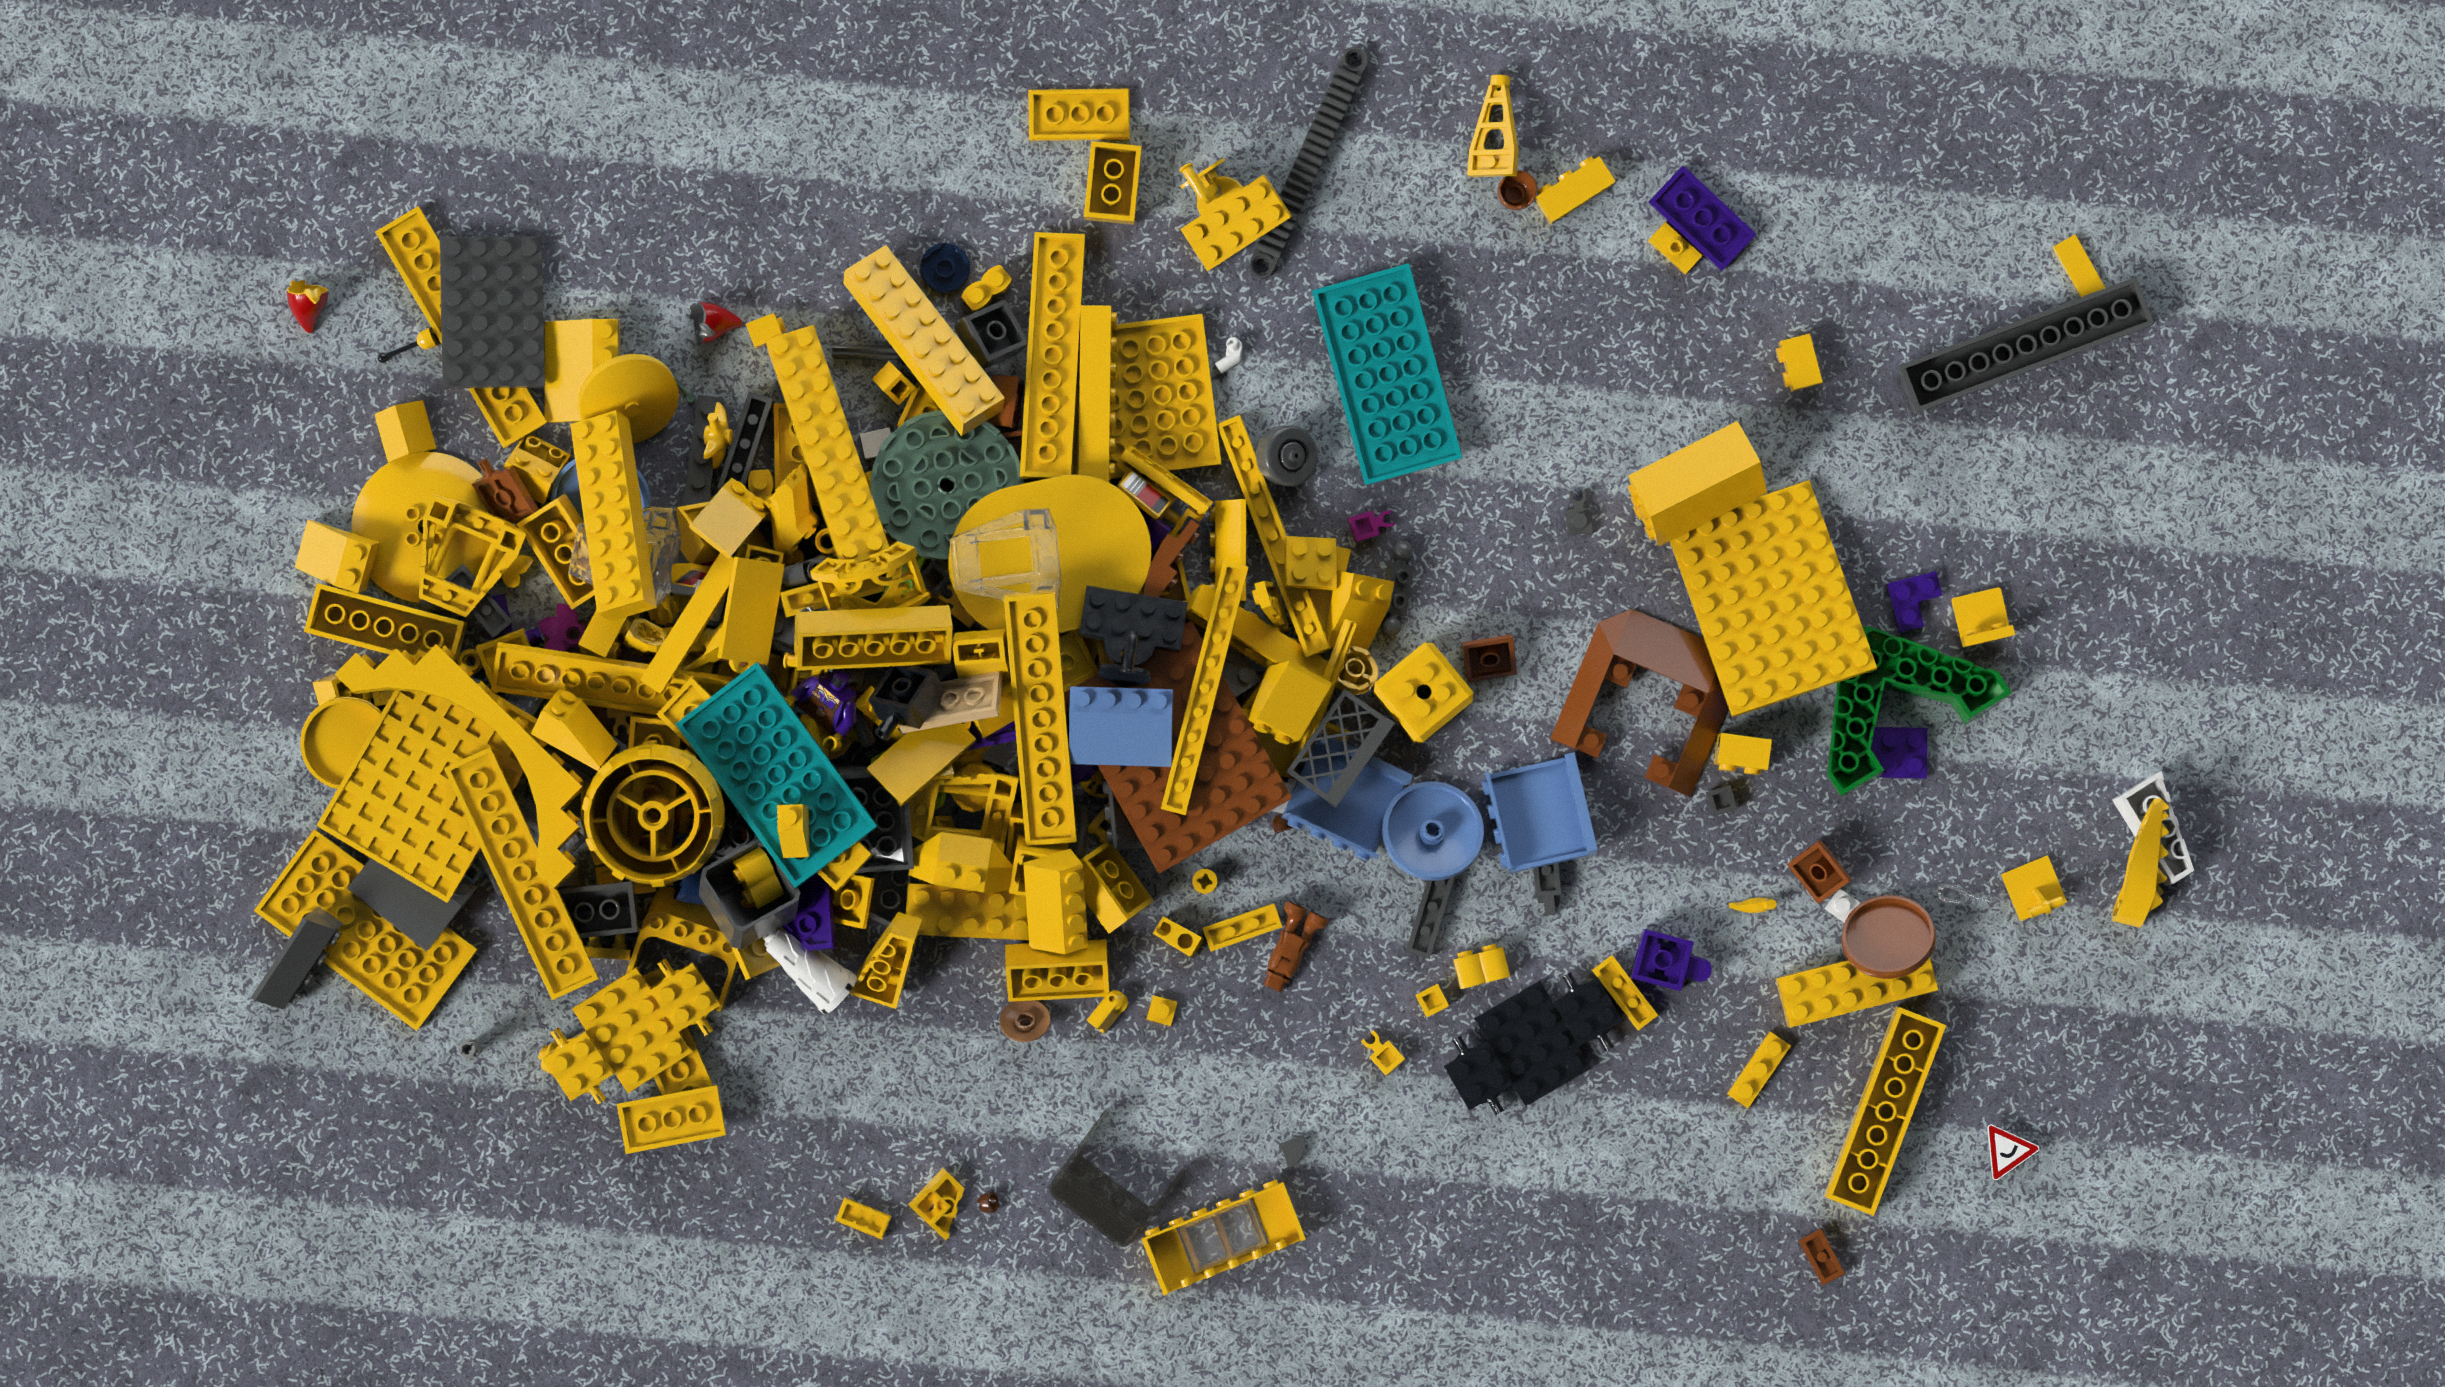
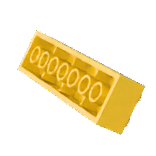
[843,245,1005,436]
[570,410,657,621]
[1824,1006,1946,1216]

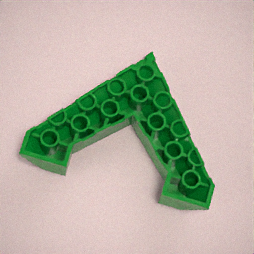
[1827,625,2012,797]

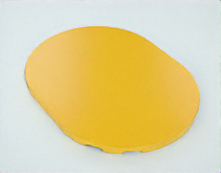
[948,475,1151,635]

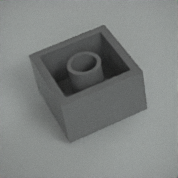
[954,299,1028,369]

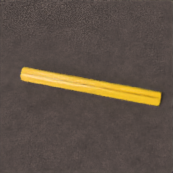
[1293,619,1358,762]

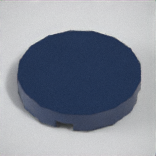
[920,243,970,293]

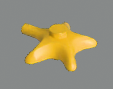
[704,402,733,469]

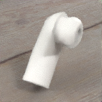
[1215,337,1243,374]

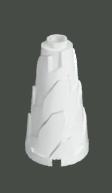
[763,928,857,1015]

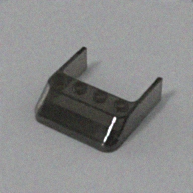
[1050,1109,1187,1247]

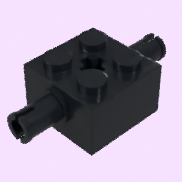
[868,664,945,741]

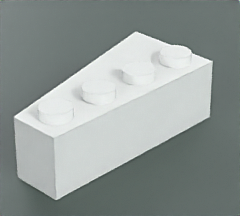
[2112,771,2194,886]

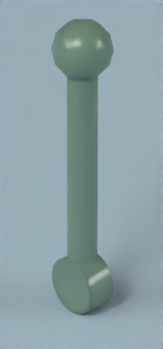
[661,360,696,403]

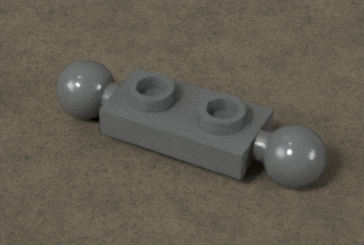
[1381,541,1414,636]

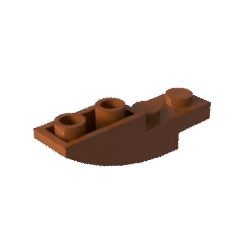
[1143,519,1200,597]

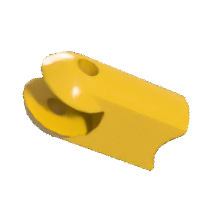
[1087,990,1128,1034]

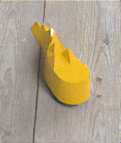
[2112,798,2169,928]

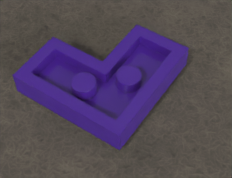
[1886,571,1942,633]

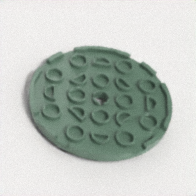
[870,410,1024,561]

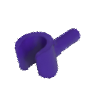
[525,627,543,645]

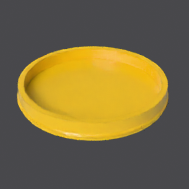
[300,697,382,789]

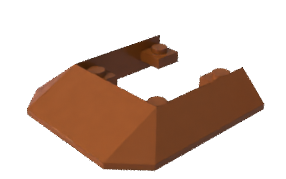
[1550,609,1728,797]

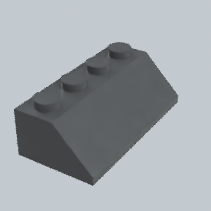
[558,881,641,938]
[251,907,344,1010]

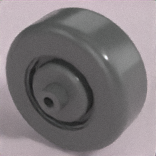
[1256,425,1318,486]

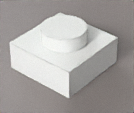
[1824,889,1860,923]

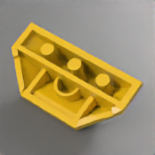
[908,831,1013,893]

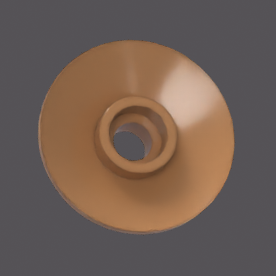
[1000,1000,1051,1042]

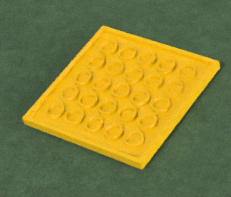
[1072,314,1222,478]

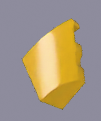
[908,1168,965,1240]

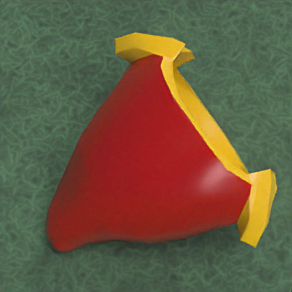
[287,280,328,333]

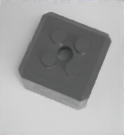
[699,838,800,949]

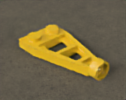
[1467,75,1519,177]

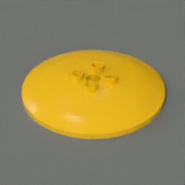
[351,452,489,603]

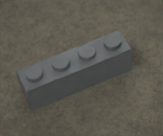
[717,392,775,490]

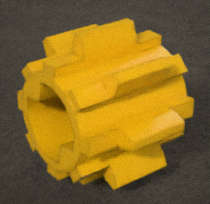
[648,591,679,625]

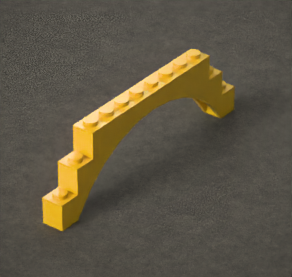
[335,644,584,890]

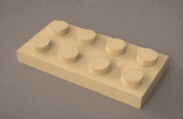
[899,671,1003,733]

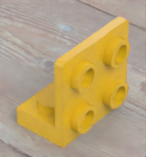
[1951,587,2015,648]

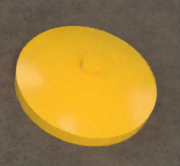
[578,354,679,444]

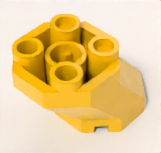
[763,464,820,556]

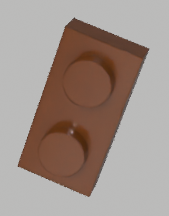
[1798,1228,1845,1286]

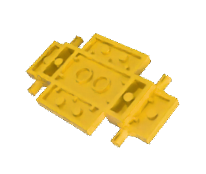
[543,958,721,1105]

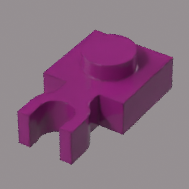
[1347,510,1395,542]

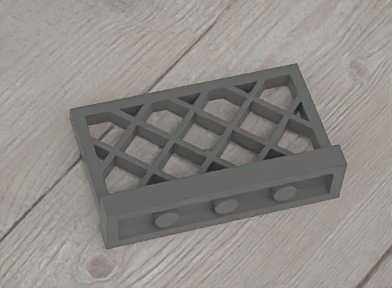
[1286,689,1395,808]

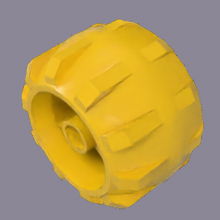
[582,740,727,887]

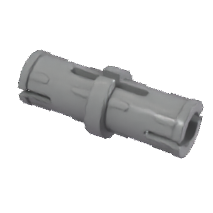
[459,1039,481,1059]

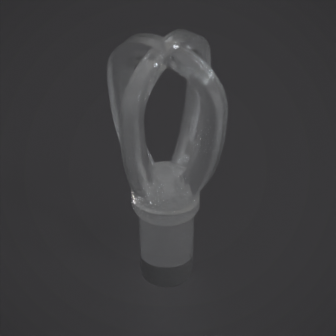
[1936,883,1990,909]

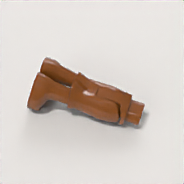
[1263,901,1330,993]

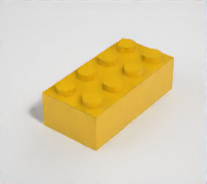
[517,493,595,609]

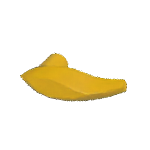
[1729,897,1777,913]

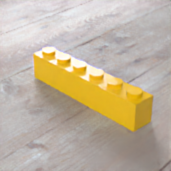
[1185,584,1328,677]

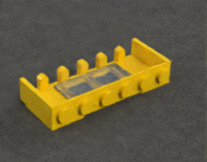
[1141,1179,1306,1296]

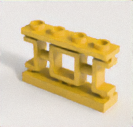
[1116,445,1214,547]

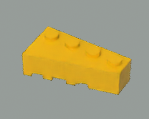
[849,912,922,1009]

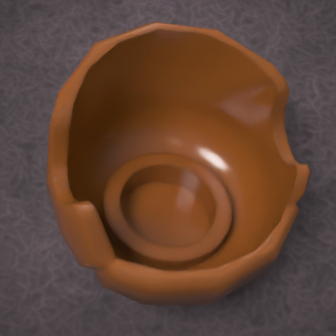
[1497,170,1538,210]

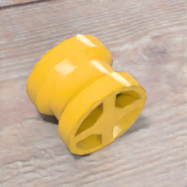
[1192,869,1217,894]

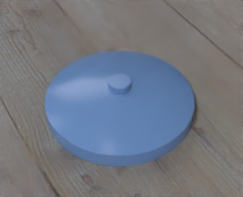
[1382,781,1484,881]

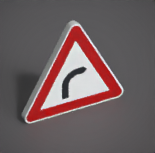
[1987,1124,2039,1180]

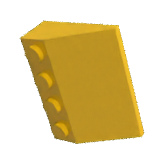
[544,319,621,423]

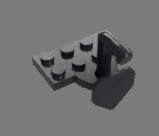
[1079,586,1188,687]

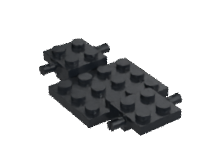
[1444,972,1623,1116]

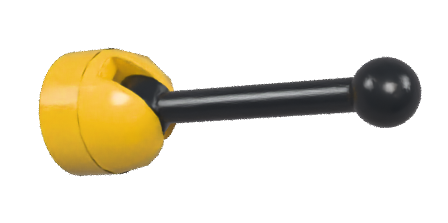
[378,327,438,363]

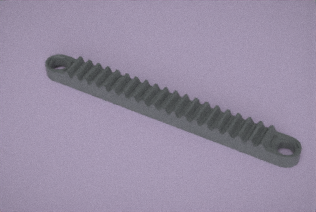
[1249,47,1368,279]

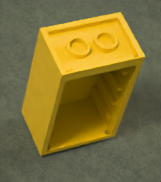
[1627,421,1767,546]

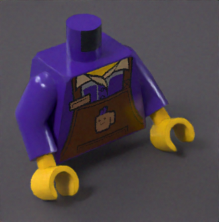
[785,671,857,752]

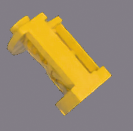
[810,541,931,611]

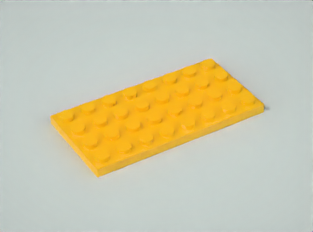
[254,829,478,1031]

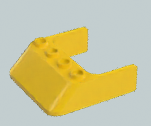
[626,887,739,1012]

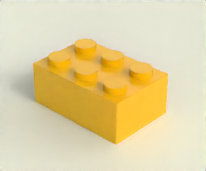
[1084,141,1142,225]
[1080,842,1154,933]

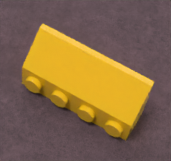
[1210,499,1246,603]
[1023,849,1088,954]
[1005,939,1110,1002]

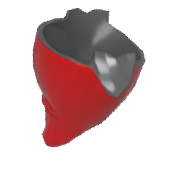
[689,302,742,343]

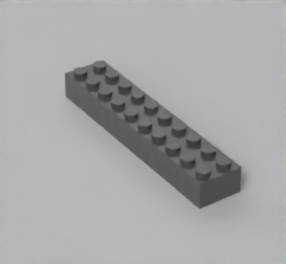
[1896,277,2154,415]

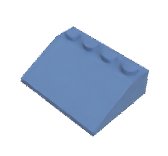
[1069,686,1174,767]

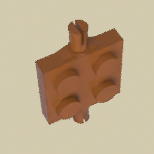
[472,458,538,528]

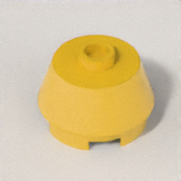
[1335,646,1378,695]

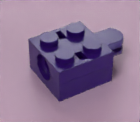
[1630,929,1712,991]

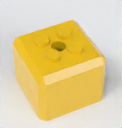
[1373,642,1474,743]

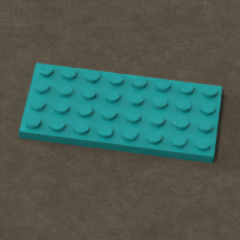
[1312,263,1463,486]
[676,662,878,888]

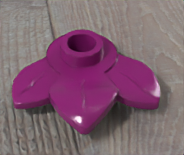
[538,603,586,652]

